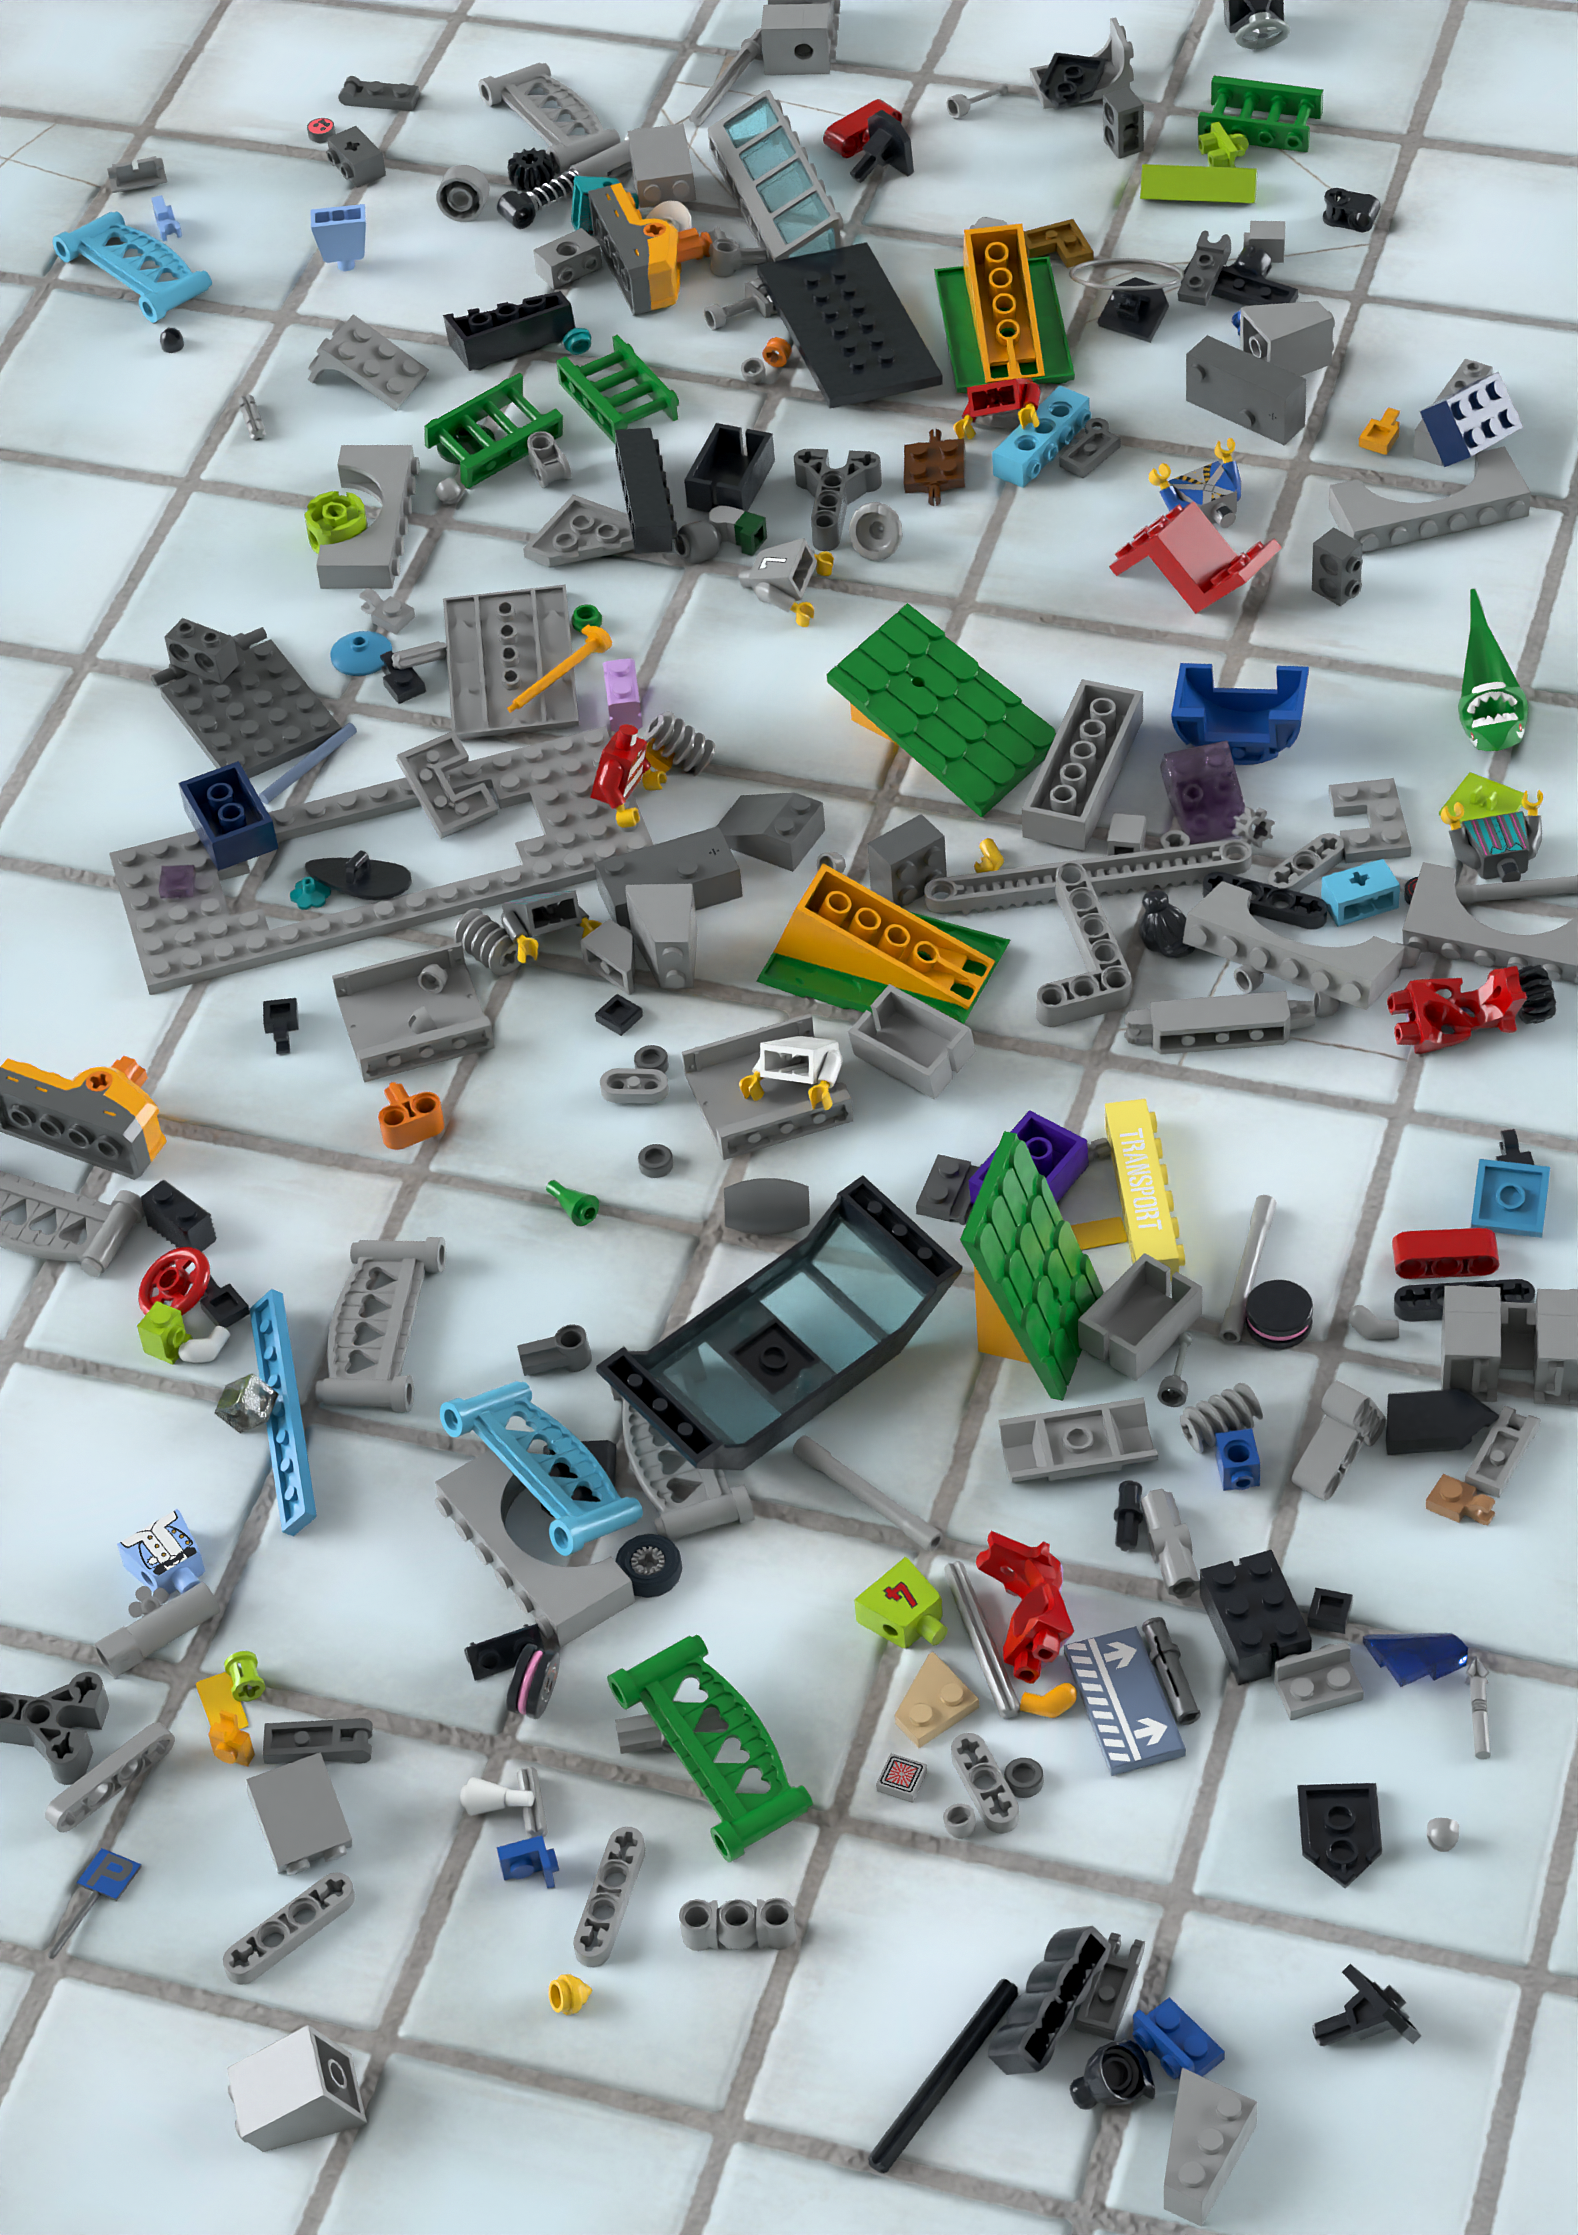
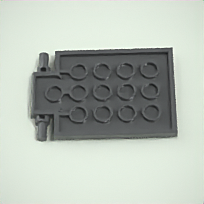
[151,627,342,779]

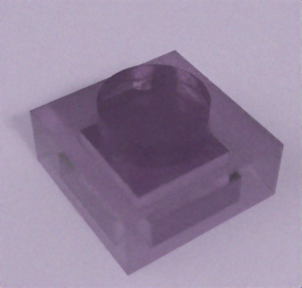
[158,865,196,899]

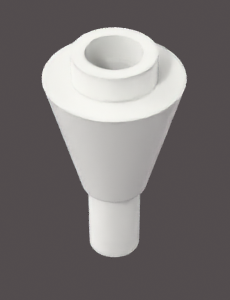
[460,1777,534,1816]

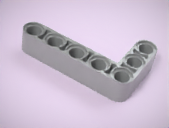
[1036,861,1132,1027]

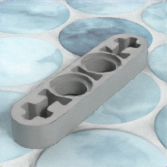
[45,1722,175,1833]
[573,1827,645,1967]
[223,1872,355,1985]

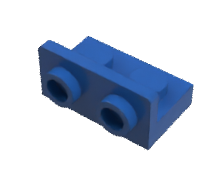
[1132,1997,1225,2080]

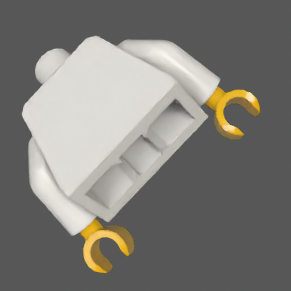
[739,1036,843,1110]

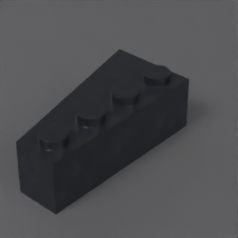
[443,291,576,371]

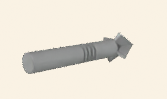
[1465,1655,1491,1759]

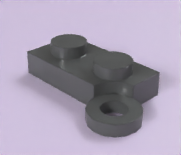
[1059,418,1121,478]

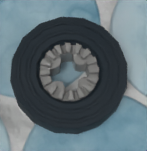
[615,1534,682,1598]

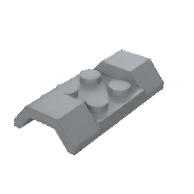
[999,1397,1158,1482]

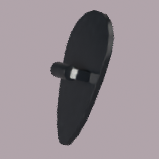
[305,850,412,901]

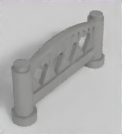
[478,62,621,174]
[0,1171,145,1277]
[315,1237,446,1412]
[609,1349,755,1540]

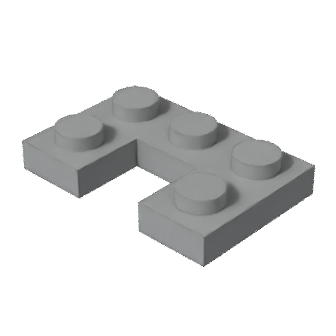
[396,731,499,839]
[1329,778,1411,863]

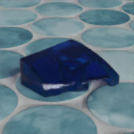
[1362,1633,1468,1687]

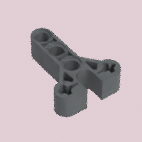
[794,449,882,551]
[0,1672,109,1785]

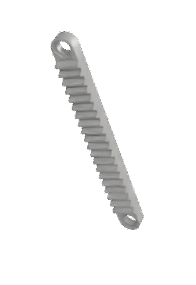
[924,839,1252,915]

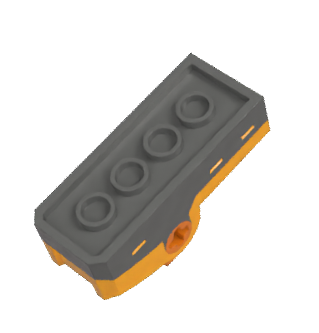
[588,183,703,316]
[0,1056,167,1180]

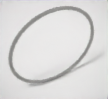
[1069,258,1185,291]

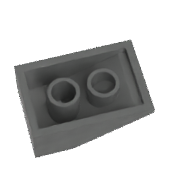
[716,792,825,872]

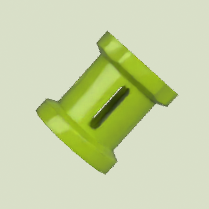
[224,1651,266,1702]

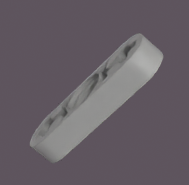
[1267,833,1344,892]
[951,1733,1019,1833]

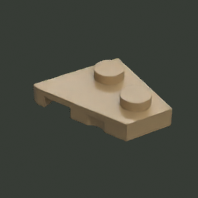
[895,1652,979,1748]

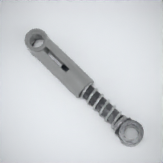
[497,128,640,229]

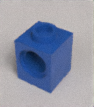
[1215,1428,1260,1491]

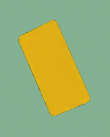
[1071,1217,1128,1250]
[196,1672,248,1729]

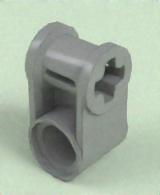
[527,432,571,488]

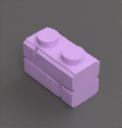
[603,658,643,732]

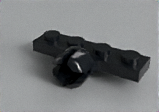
[1181,246,1299,306]

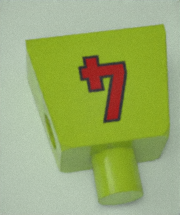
[854,1557,948,1648]

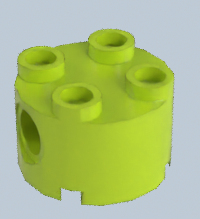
[304,491,368,554]

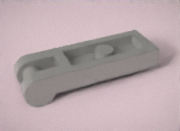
[1465,1406,1541,1498]

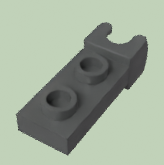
[1177,230,1231,306]

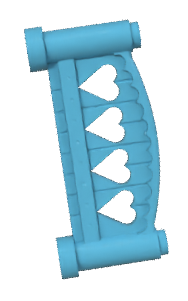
[53,211,212,323]
[440,1381,643,1556]

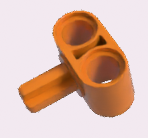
[378,1082,445,1150]

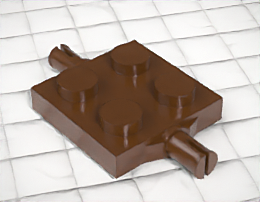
[904,429,965,506]

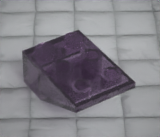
[1160,740,1252,845]

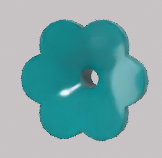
[290,877,331,910]

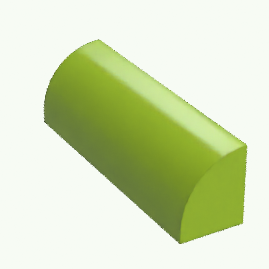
[1140,164,1258,203]

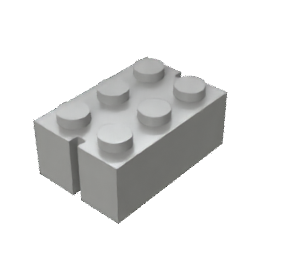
[848,984,976,1100]
[1078,1253,1202,1381]

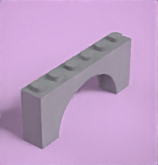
[316,445,420,589]
[1329,446,1531,553]
[1402,862,1578,984]
[1183,881,1405,1010]
[435,1449,635,1648]

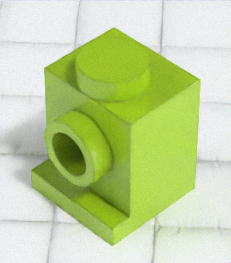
[137,1301,193,1365]

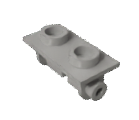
[107,156,167,193]

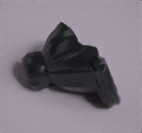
[1138,890,1196,958]
[1069,2039,1155,2110]

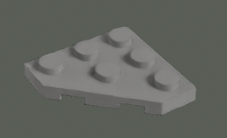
[523,495,634,567]

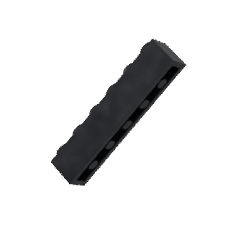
[615,428,677,554]

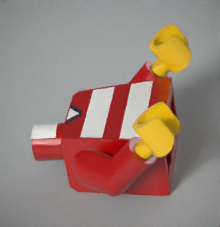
[953,378,1041,439]
[590,724,667,828]

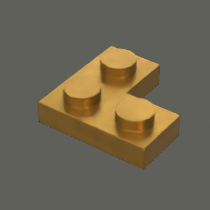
[1023,219,1094,268]

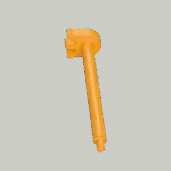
[507,625,612,713]

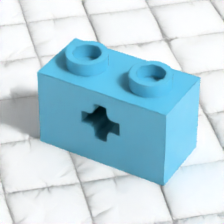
[1321,859,1400,927]

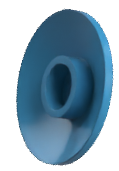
[330,631,392,676]

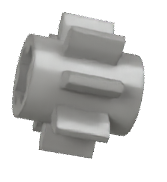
[1232,807,1275,848]

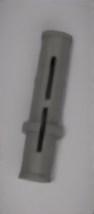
[1141,1617,1201,1725]

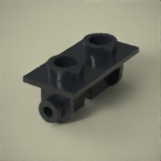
[464,1624,545,1681]

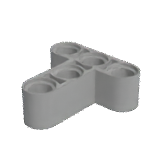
[1292,1380,1386,1501]

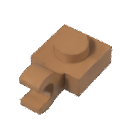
[1426,1474,1495,1525]

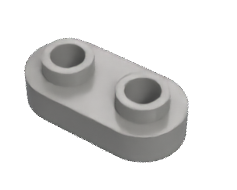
[600,1068,669,1104]

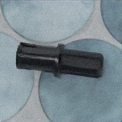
[1114,1480,1143,1552]

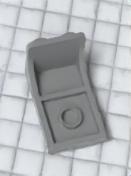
[1030,17,1134,109]
[308,314,429,411]

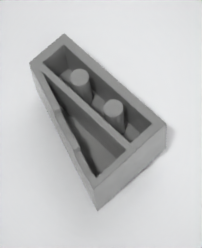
[1164,2068,1257,2227]

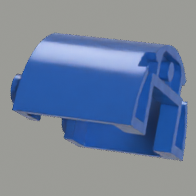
[1171,663,1309,765]

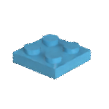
[1471,1159,1550,1238]

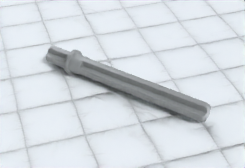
[689,28,762,126]

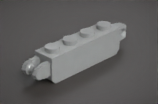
[1124,991,1315,1055]

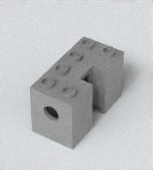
[761,0,840,75]
[1441,1285,1578,1405]

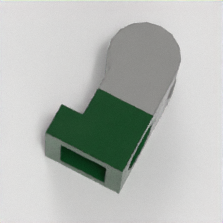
[709,506,767,556]

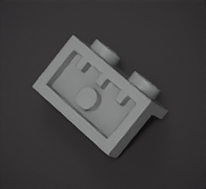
[1274,1642,1364,1720]

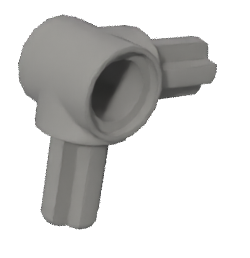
[709,227,766,277]

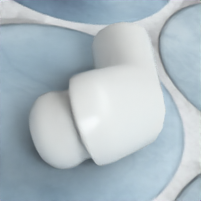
[178,1326,230,1363]

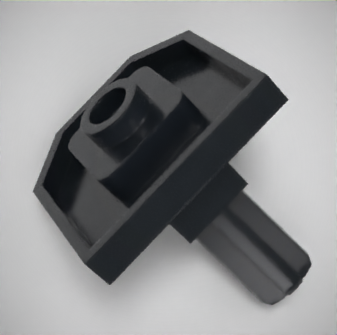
[850,110,914,183]
[1097,277,1169,343]
[1313,1963,1422,2047]

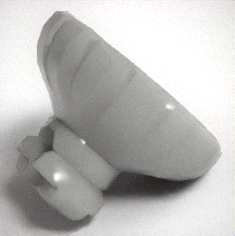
[849,502,903,561]

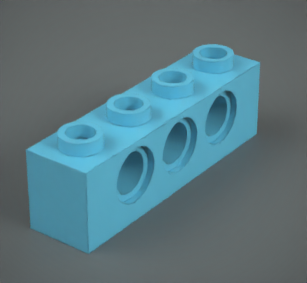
[992,385,1091,488]

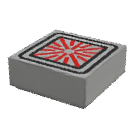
[876,1753,927,1803]

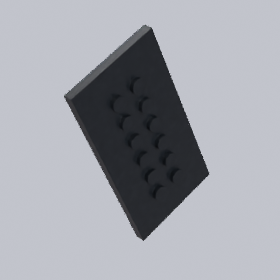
[757,242,943,409]

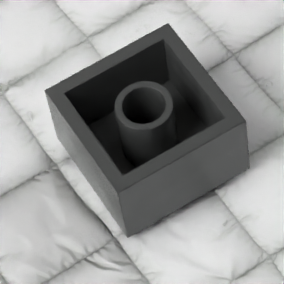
[867,814,947,908]

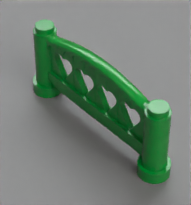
[607,1635,813,1863]

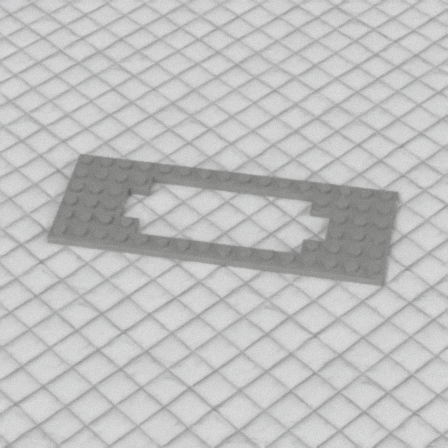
[109,726,653,995]

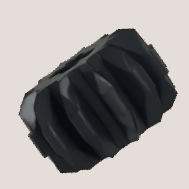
[507,147,555,192]
[1518,965,1556,1024]

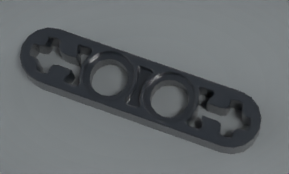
[1202,872,1327,930]
[1394,1279,1535,1322]

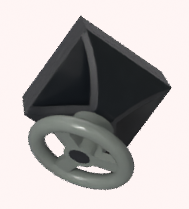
[1223,0,1290,49]

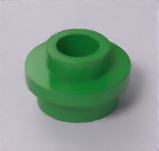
[571,604,602,632]

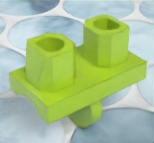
[1198,122,1249,168]

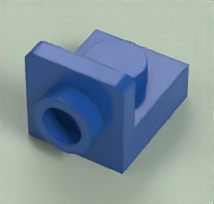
[496,1835,559,1889]

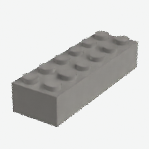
[1022,679,1143,851]

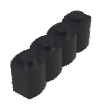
[988,1925,1111,2075]

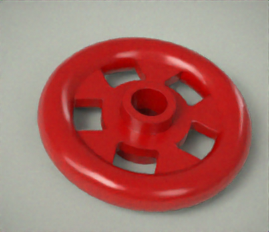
[138,1247,210,1316]

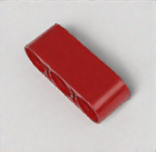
[823,99,902,158]
[1392,1228,1500,1279]

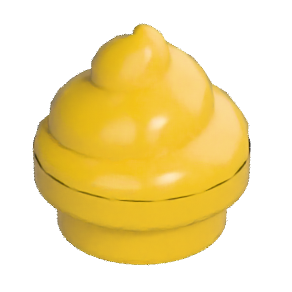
[549,1974,592,2015]

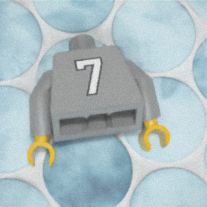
[739,538,834,627]

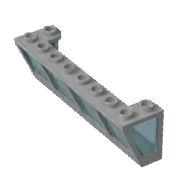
[708,90,845,263]

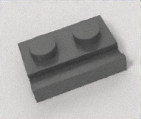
[916,1154,982,1225]

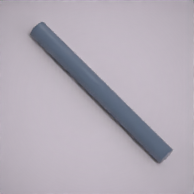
[259,723,357,804]

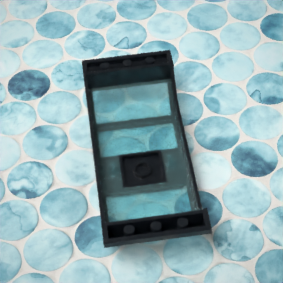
[596,1175,963,1470]

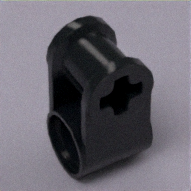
[1322,188,1381,232]

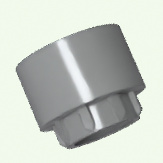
[436,165,490,222]

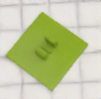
[1439,772,1528,824]

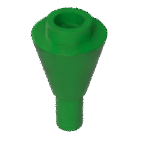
[546,1180,599,1226]

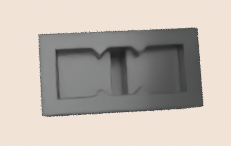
[1103,87,1144,159]
[1312,527,1363,607]
[164,618,239,683]

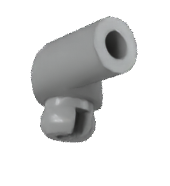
[1348,1305,1399,1340]

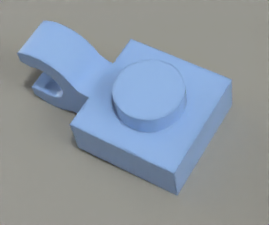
[151,195,182,241]

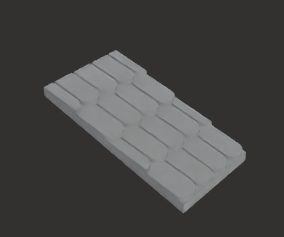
[443,584,579,740]

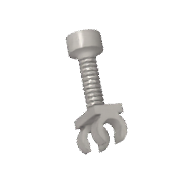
[704,278,778,330]

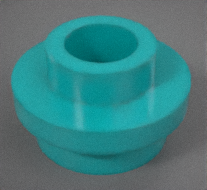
[563,328,592,355]

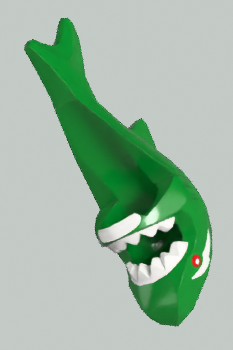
[1458,589,1528,751]

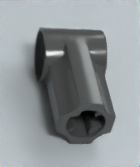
[517,1324,592,1376]

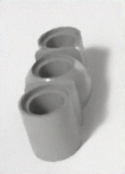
[679,1898,797,1951]

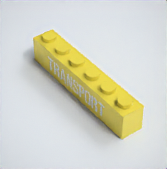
[1105,1099,1185,1282]

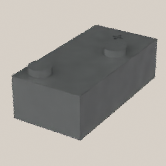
[1186,335,1306,445]
[594,826,743,930]

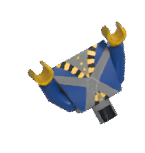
[1149,438,1241,528]

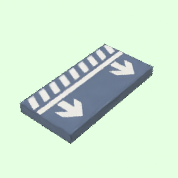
[1064,1626,1186,1776]

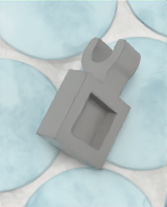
[359,588,415,635]

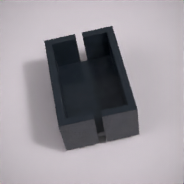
[684,423,775,512]
[1200,1549,1312,1686]

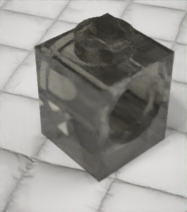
[214,1373,279,1434]

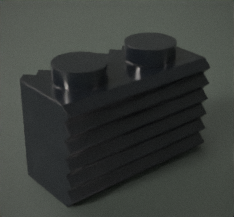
[141,1180,217,1252]

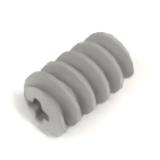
[643,711,715,777]
[454,908,521,976]
[1180,1383,1263,1453]

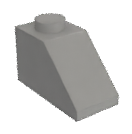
[581,919,635,996]

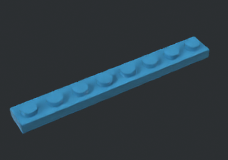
[249,1289,317,1537]

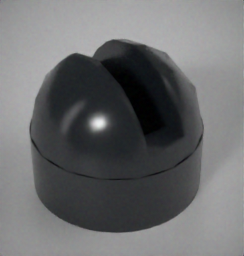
[160,327,184,353]

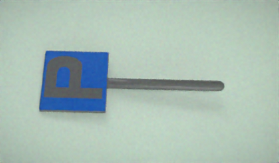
[48,1848,142,1959]

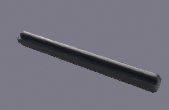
[868,1979,1018,2174]

